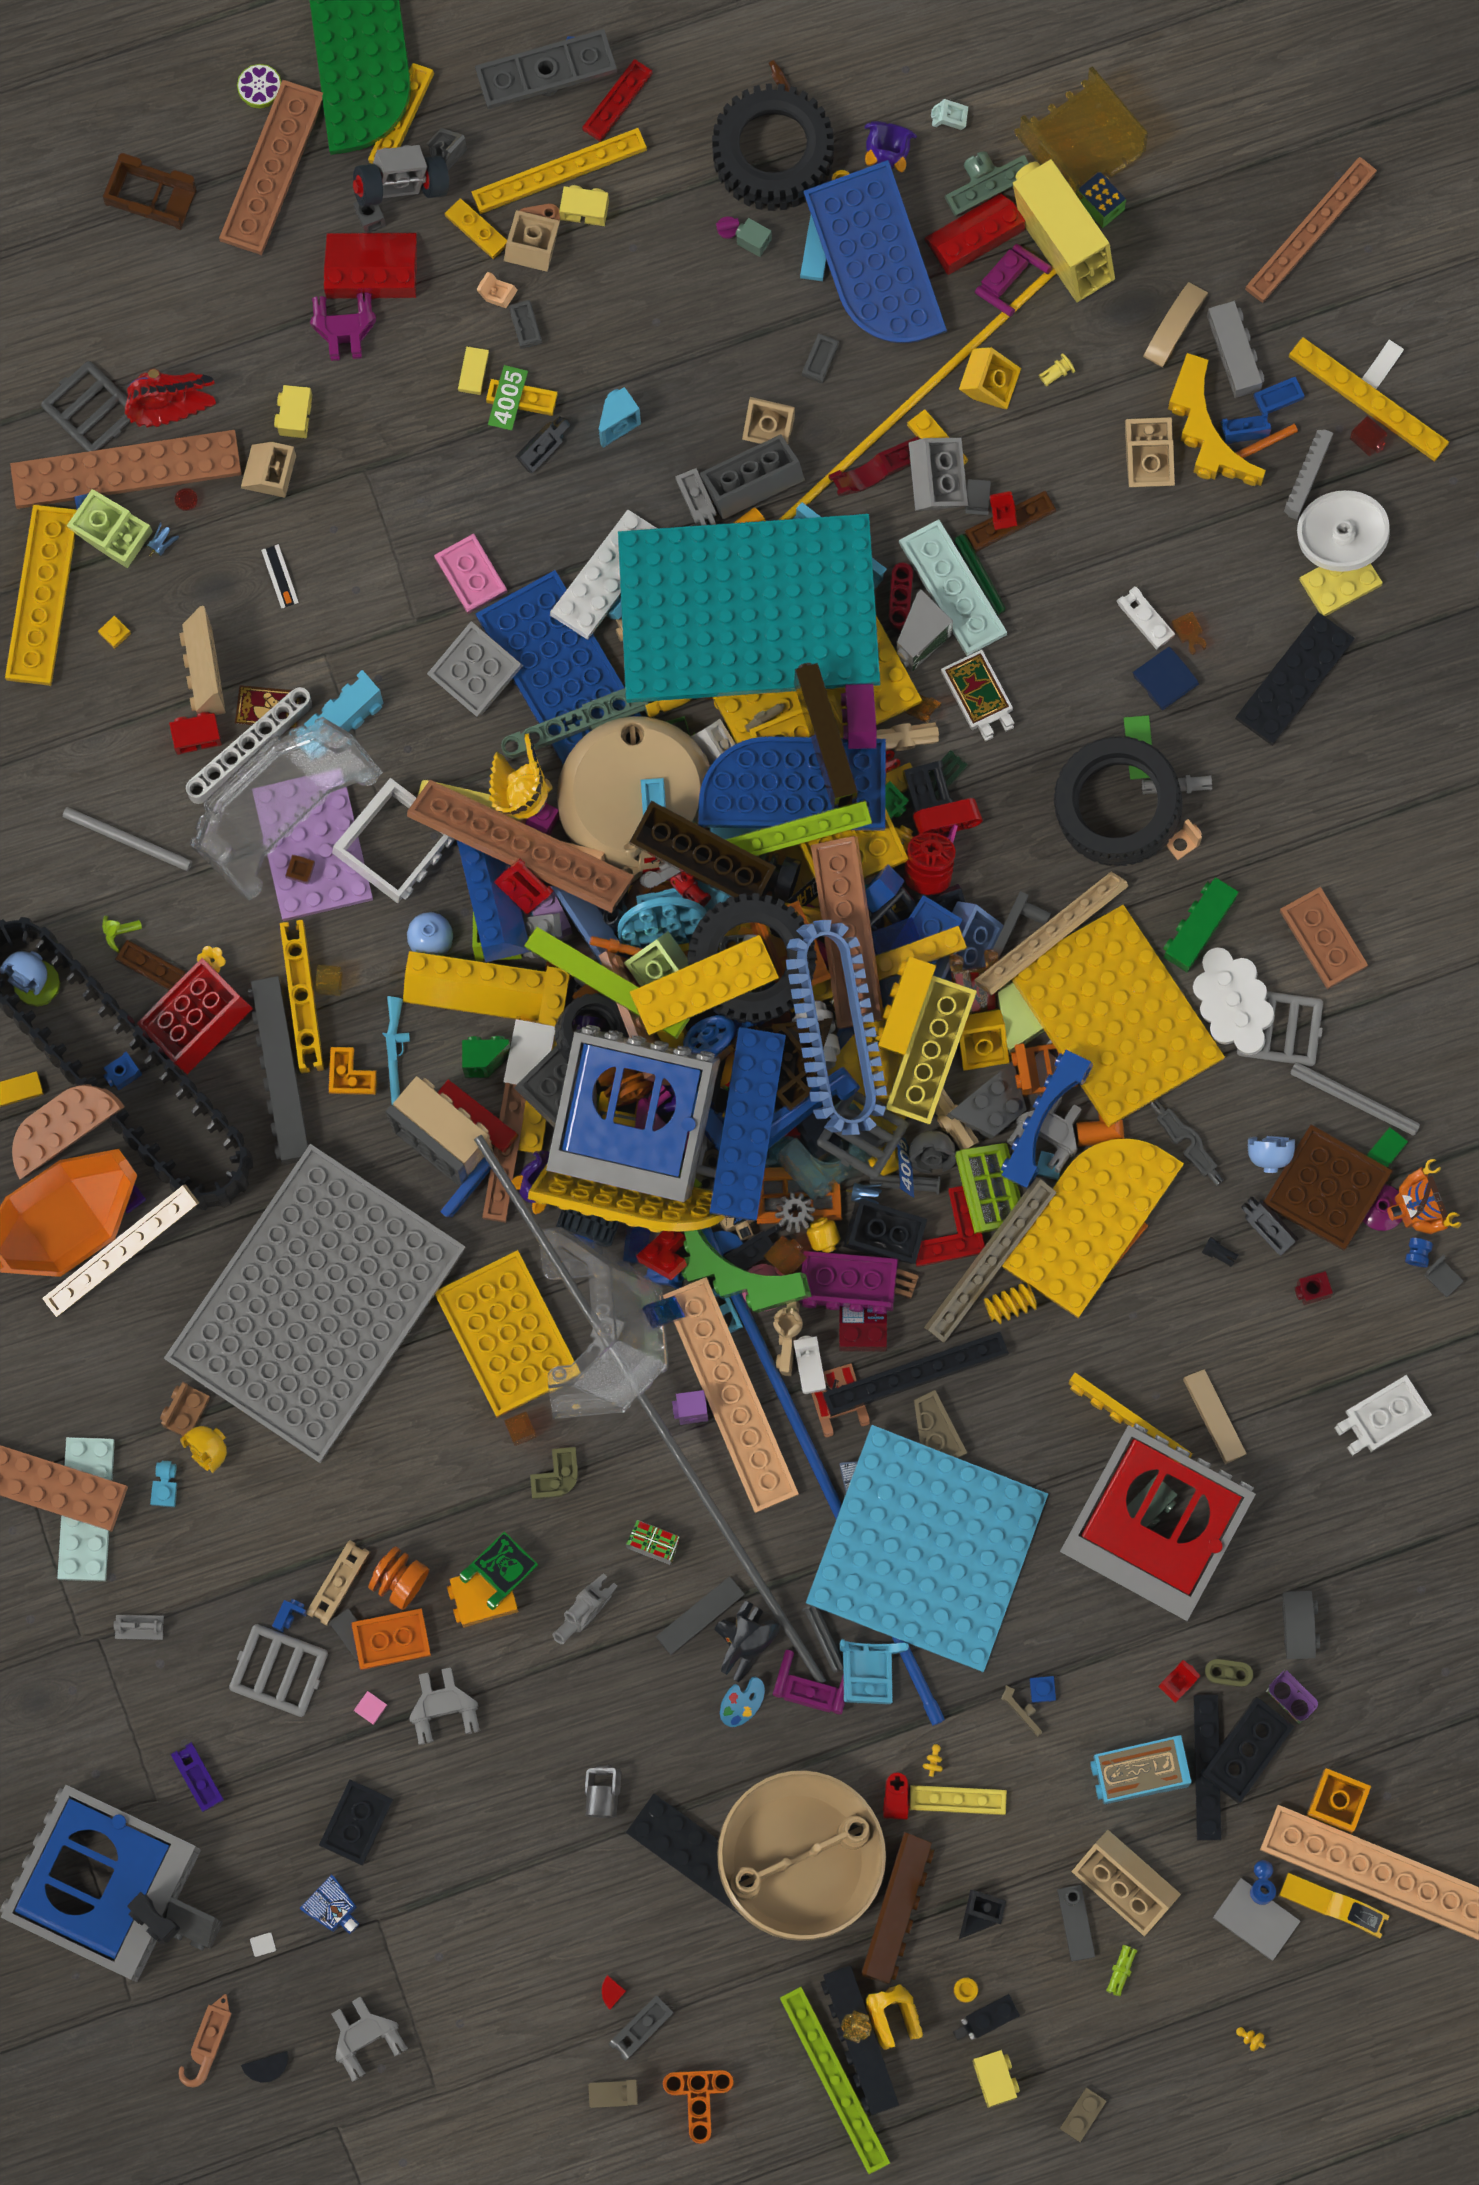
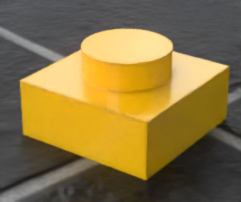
[98,616,131,649]

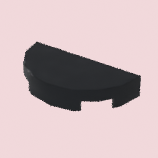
[241,2051,289,2083]

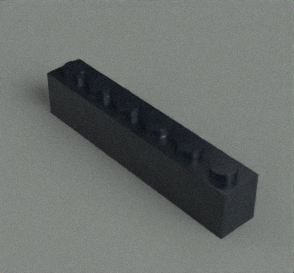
[820,1965,899,2116]

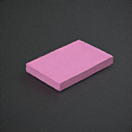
[434,534,508,614]

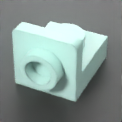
[931,99,968,130]

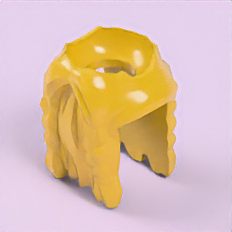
[866,1984,923,2050]

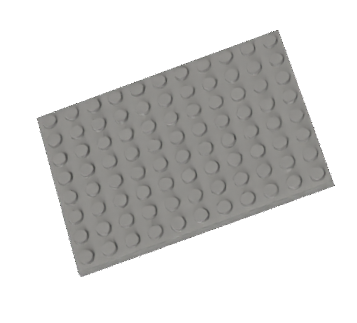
[164,1144,466,1463]

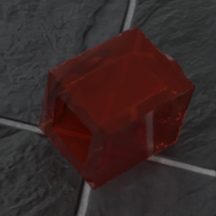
[1350,416,1387,457]

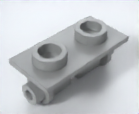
[114,1615,164,1640]

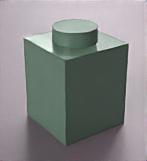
[735,218,772,257]

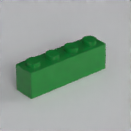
[1163,877,1239,973]

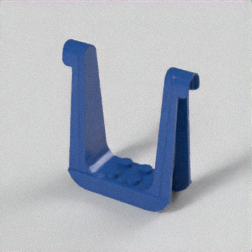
[677,981,860,1151]

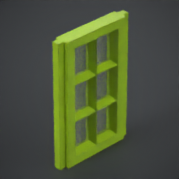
[955,1143,1021,1233]

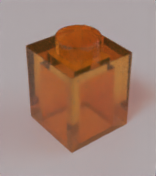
[764,1235,807,1275]
[504,1412,536,1446]

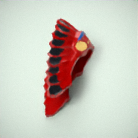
[124,369,216,428]

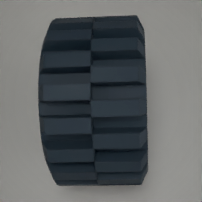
[556,1209,620,1247]

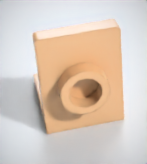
[1166,819,1202,860]

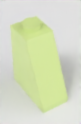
[997,981,1045,1055]

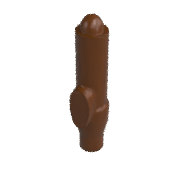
[768,60,791,92]

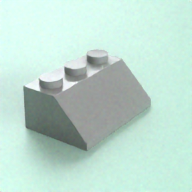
[909,438,968,511]

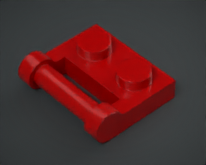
[494,858,554,914]

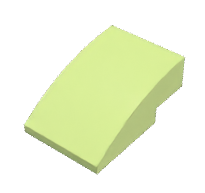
[67,489,153,568]

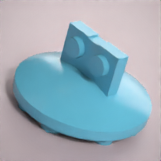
[618,888,708,949]

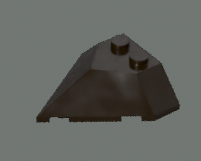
[730,1018,833,1112]

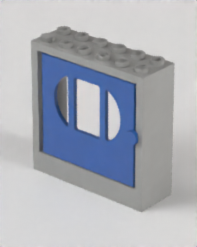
[546,1025,720,1202]
[0,1785,201,1982]

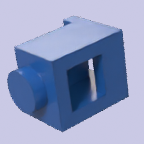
[103,1051,142,1090]

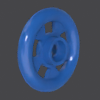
[683,1015,735,1054]

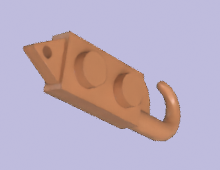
[178,1994,232,2088]

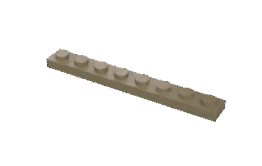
[924,1177,1057,1343]

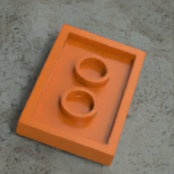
[351,1608,431,1670]

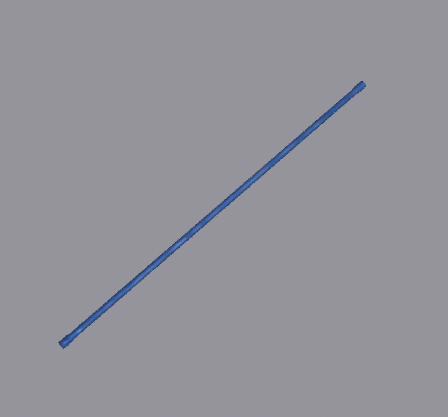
[701,1227,945,1726]

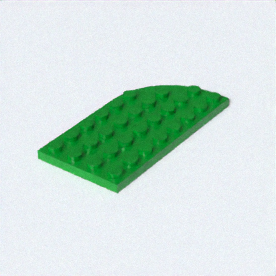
[309,0,411,155]

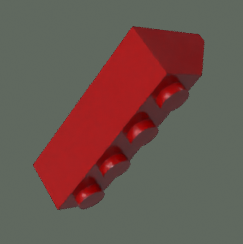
[924,193,1025,275]

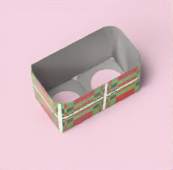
[626,1520,680,1565]

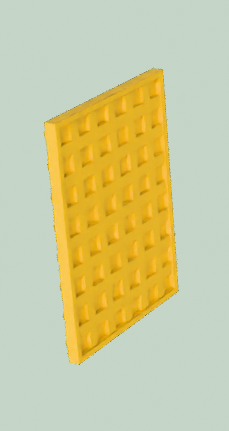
[1011,905,1225,1127]

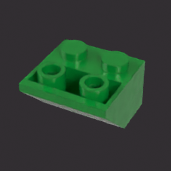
[462,1036,511,1078]

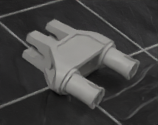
[1007,1097,1082,1173]
[552,1573,617,1644]
[409,1667,481,1745]
[331,1997,408,2082]

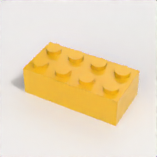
[874,956,936,1056]

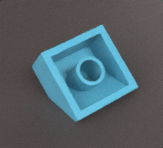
[599,387,641,448]

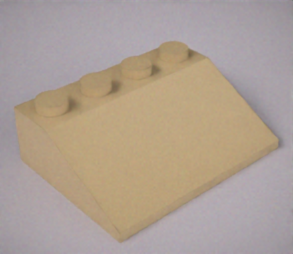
[179,606,226,715]

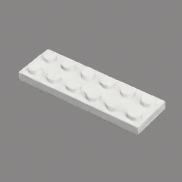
[550,510,658,640]

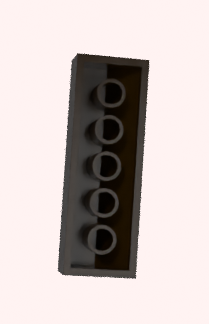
[629,800,776,898]

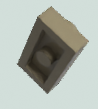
[1060,2087,1107,2143]

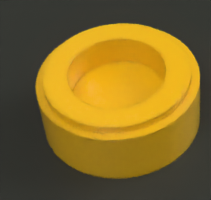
[954,1978,978,2003]

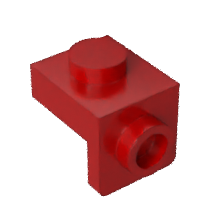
[989,491,1017,530]
[1158,1660,1200,1703]

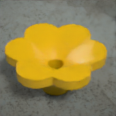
[197,946,226,973]

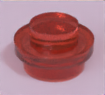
[175,488,198,511]

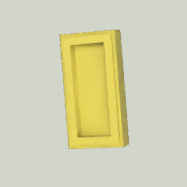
[458,347,489,395]

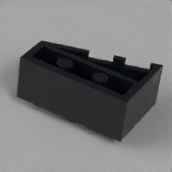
[796,1112,844,1166]

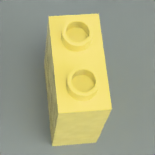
[1013,159,1115,303]

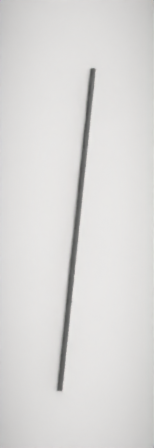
[474,1135,826,1683]

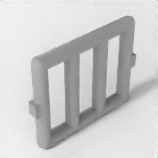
[1237,991,1323,1066]
[229,1624,328,1717]

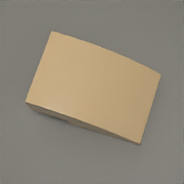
[1125,417,1175,487]

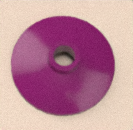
[1363,1185,1402,1231]

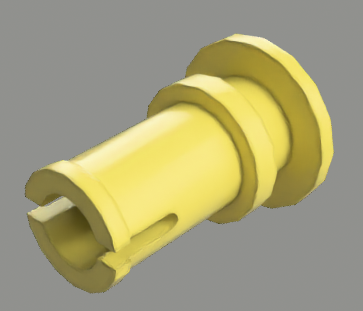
[1039,353,1075,387]

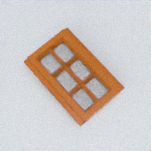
[757,1165,842,1224]

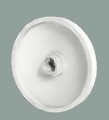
[1297,490,1390,572]

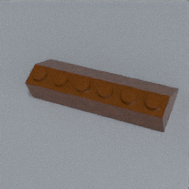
[861,1832,935,1984]

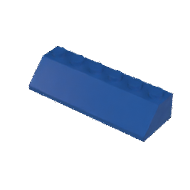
[457,840,531,962]

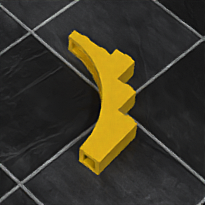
[1168,353,1266,486]

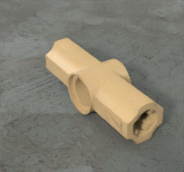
[876,722,939,751]
[934,1089,979,1150]

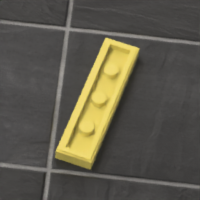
[909,1785,1007,1815]

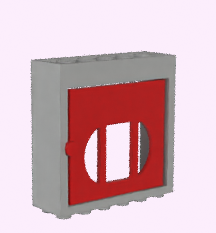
[1060,1423,1256,1621]

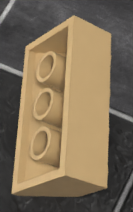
[1071,1830,1181,1937]

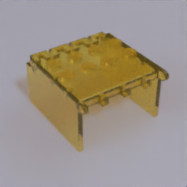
[1014,66,1148,200]

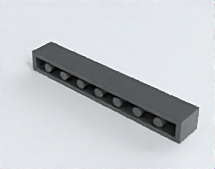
[248,976,309,1165]

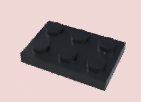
[319,1779,394,1866]

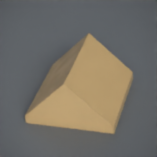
[742,397,795,444]

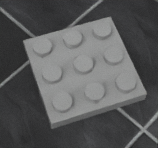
[427,621,523,718]

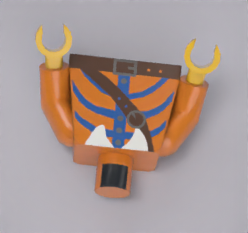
[1387,1159,1462,1234]

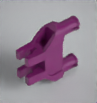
[310,292,376,361]

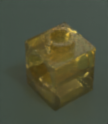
[315,965,343,996]

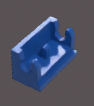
[1220,412,1271,444]

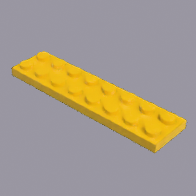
[5,505,77,686]

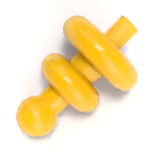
[923,1744,943,1777]
[1236,2027,1266,2052]

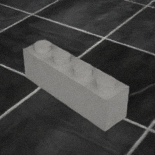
[1207,301,1264,398]

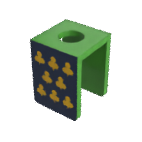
[1079,172,1126,228]

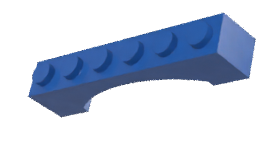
[1001,1050,1093,1189]

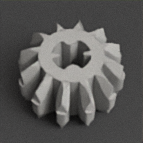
[775,1193,815,1233]

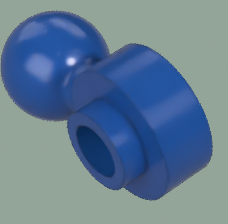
[1250,1860,1276,1905]

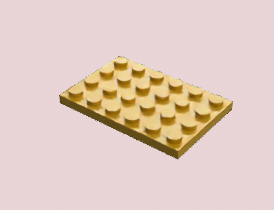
[435,1250,581,1418]

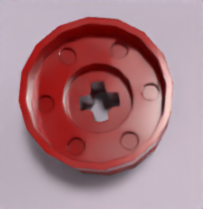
[903,833,956,895]

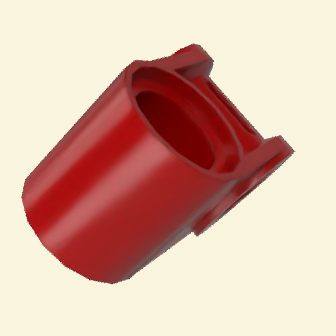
[883,1772,909,1820]

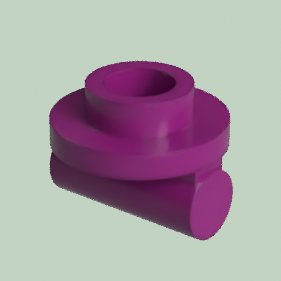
[716,216,739,239]

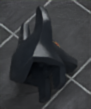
[714,1600,780,1682]

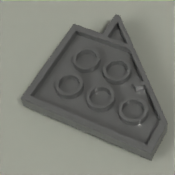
[514,1046,597,1128]

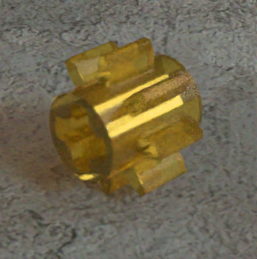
[841,2010,871,2043]

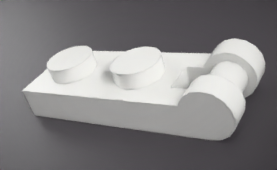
[1117,587,1175,650]

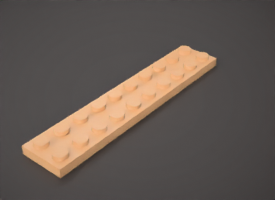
[663,1277,799,1513]
[1260,1805,1479,1941]

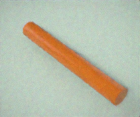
[1235,424,1298,458]

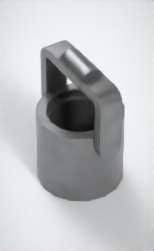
[585,1765,621,1818]

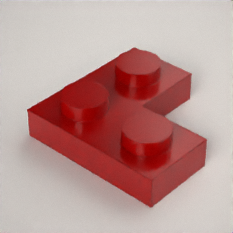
[636,1231,687,1280]

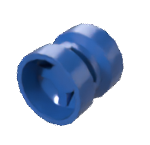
[1405,1238,1433,1268]

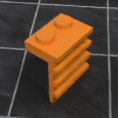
[1011,1043,1078,1097]

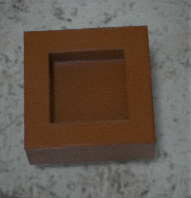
[285,854,315,885]

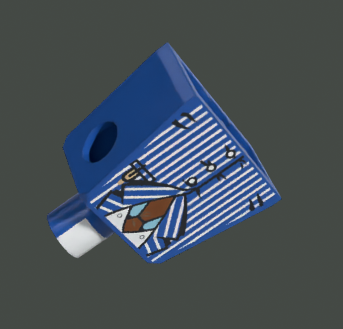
[300,1874,360,1934]

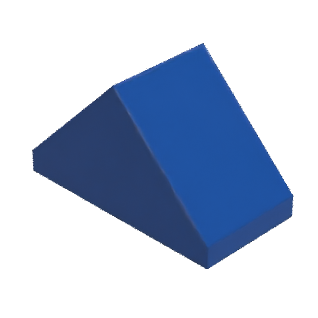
[865,864,904,914]

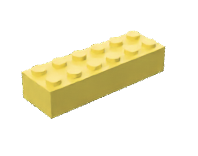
[886,976,977,1124]

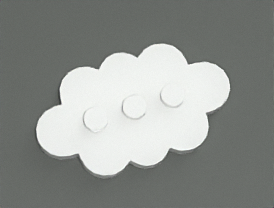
[1193,947,1275,1055]

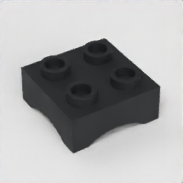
[127,1892,181,1943]

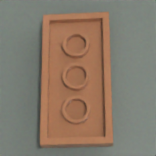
[1280,887,1368,989]

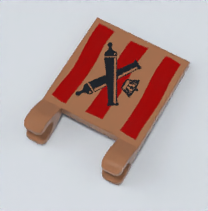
[811,1364,870,1437]

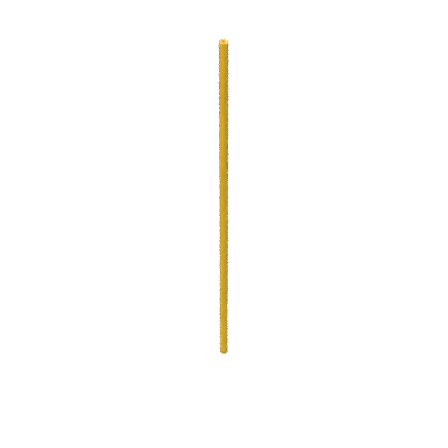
[778,267,1056,520]

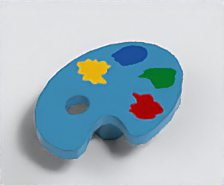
[720,1676,765,1727]

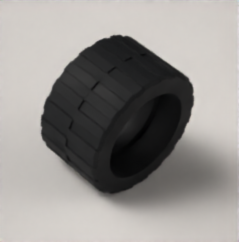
[554,993,629,1061]

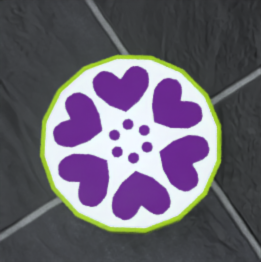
[237,64,281,109]

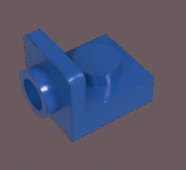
[272,1599,307,1633]

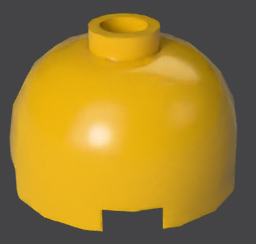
[180,1426,227,1473]

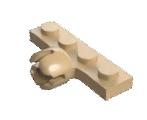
[773,1301,803,1376]

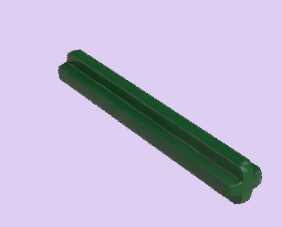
[955,534,1006,615]

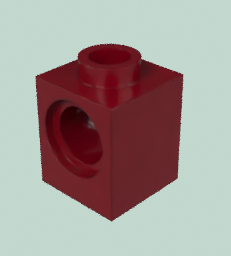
[1294,1271,1333,1305]

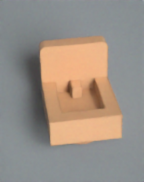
[477,272,517,308]

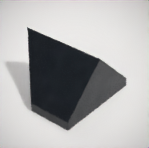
[959,1890,1006,1939]

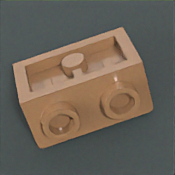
[160,1382,211,1436]

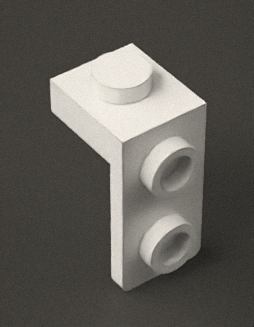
[793,1336,826,1394]

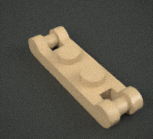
[306,1540,371,1626]

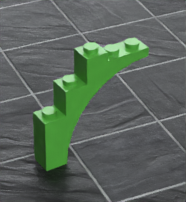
[682,1229,812,1313]

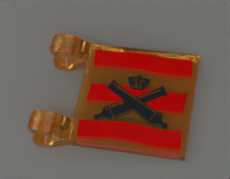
[949,949,998,1015]

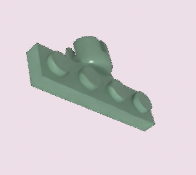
[945,151,1029,217]

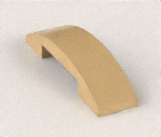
[1143,282,1208,368]

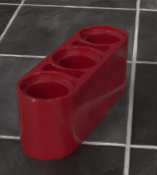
[889,562,913,633]

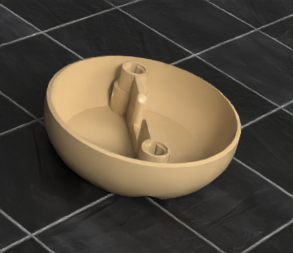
[557,716,711,870]
[717,1771,886,1941]

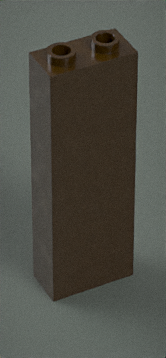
[794,663,858,809]

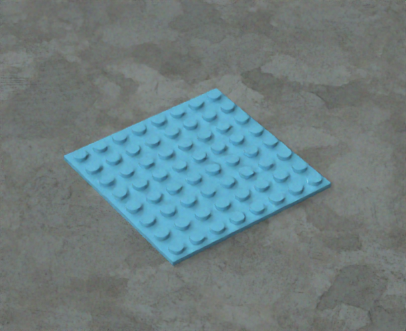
[806,1425,1048,1672]

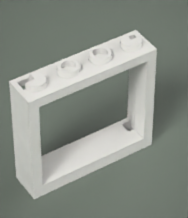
[332,778,455,903]

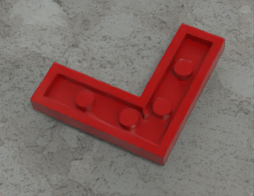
[916,1186,985,1267]

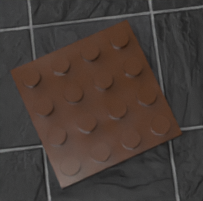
[1264,1125,1393,1251]

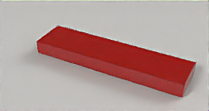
[582,59,653,142]
[437,1079,519,1153]

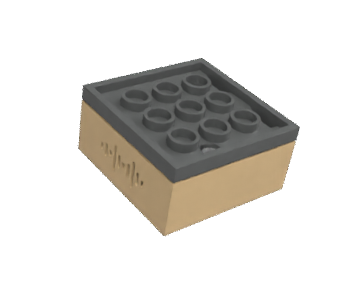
[386,1076,493,1187]

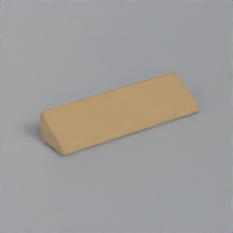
[1183,1369,1247,1464]

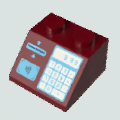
[839,1307,887,1352]

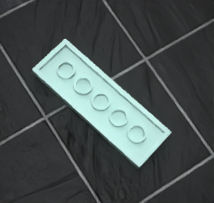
[899,519,1007,656]
[57,1437,115,1581]

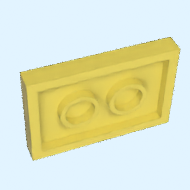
[1299,563,1383,616]

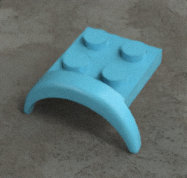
[840,1639,909,1704]

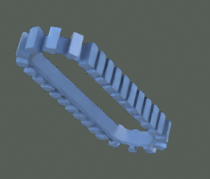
[786,920,887,1135]

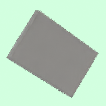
[1213,1878,1300,1961]

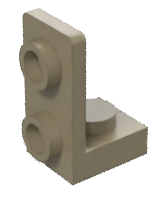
[589,2080,638,2108]

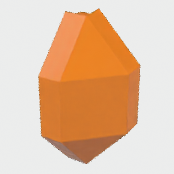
[0,1149,137,1277]

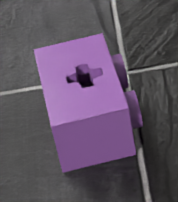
[672,1390,708,1425]

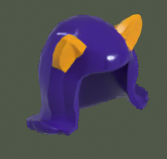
[865,121,917,172]
[511,1150,550,1214]

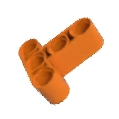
[663,2070,734,2144]

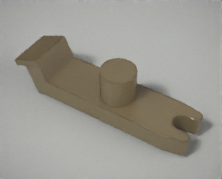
[1001,1685,1042,1737]

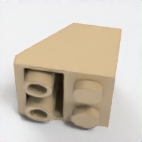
[241,442,296,498]

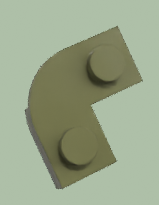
[530,1447,578,1499]

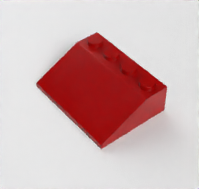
[324,233,417,299]
[137,958,253,1074]

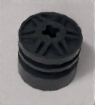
[759,852,802,903]

